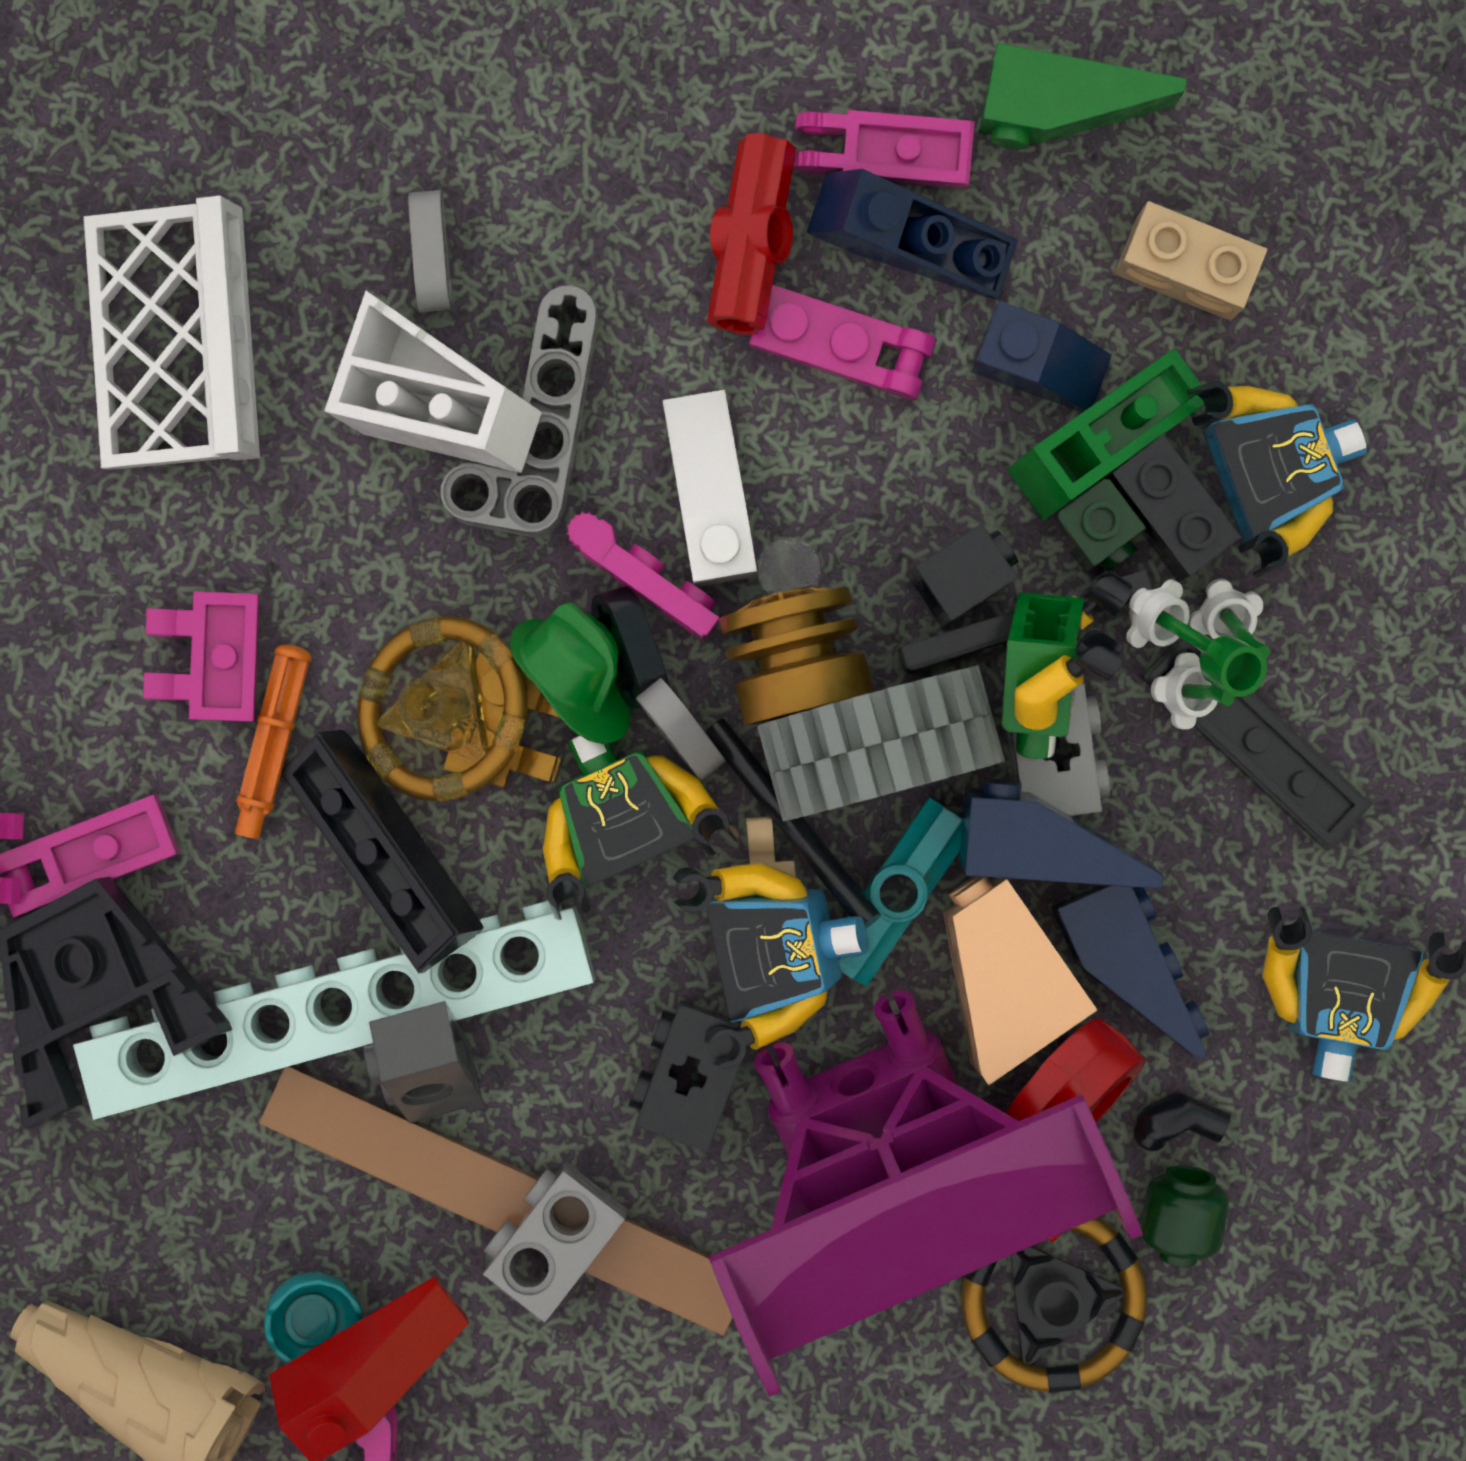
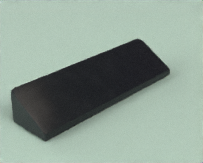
[281,730,484,974]

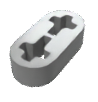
[408,190,452,312]
[635,678,726,782]

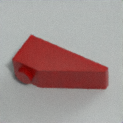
[269,1276,469,1461]

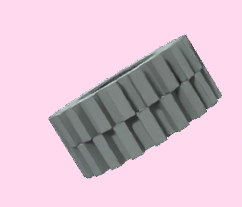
[757,666,1005,821]

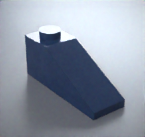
[959,779,1163,889]

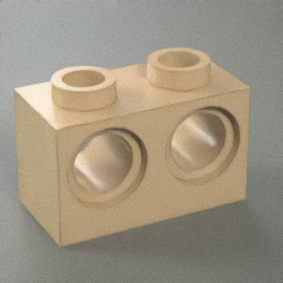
[1114,201,1268,321]

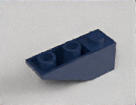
[806,169,1018,300]
[1051,885,1209,1059]

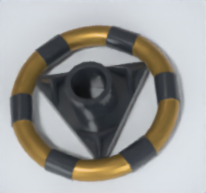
[961,1217,1147,1393]

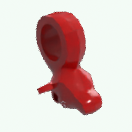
[1005,1017,1147,1243]

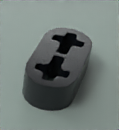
[591,586,669,709]

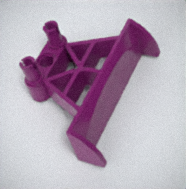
[708,990,1143,1397]

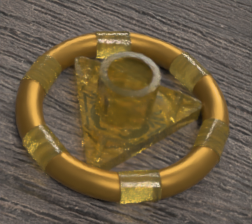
[357,616,528,802]

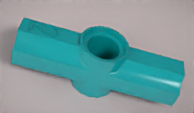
[838,797,963,987]

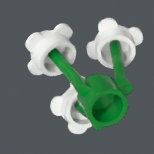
[1126,578,1270,730]

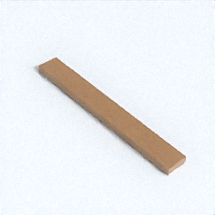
[259,1065,732,1336]

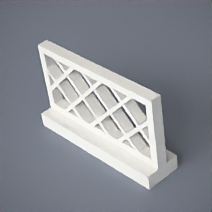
[84,196,260,470]

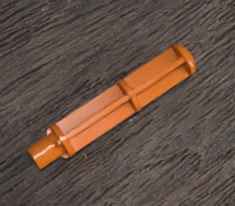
[234,644,312,840]

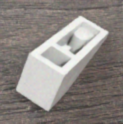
[663,390,757,587]

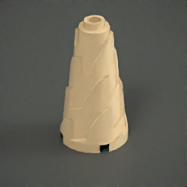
[10,1300,265,1461]

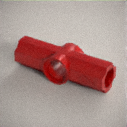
[707,133,796,335]

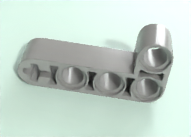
[441,285,599,537]

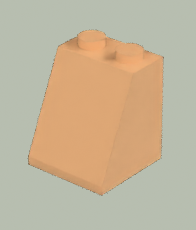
[943,876,1097,1085]

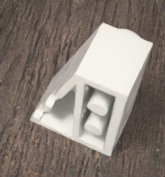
[324,291,542,473]

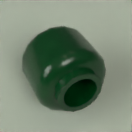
[1141,1165,1229,1267]

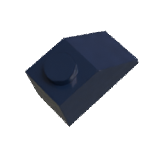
[971,301,1112,413]

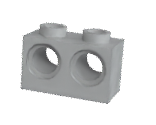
[483,1163,628,1323]

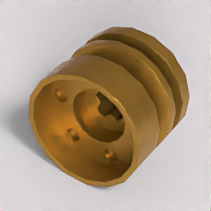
[719,586,874,726]

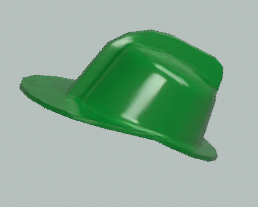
[509,602,631,745]

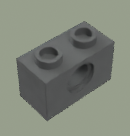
[364,1001,483,1123]

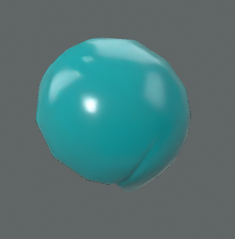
[264,1271,362,1364]

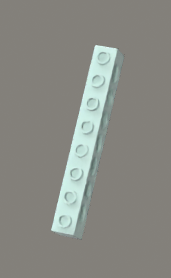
[73,900,596,1120]

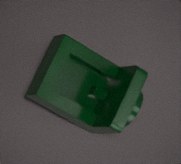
[1057,479,1146,572]

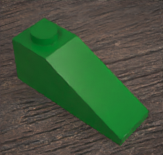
[978,43,1187,150]
[1007,348,1204,521]

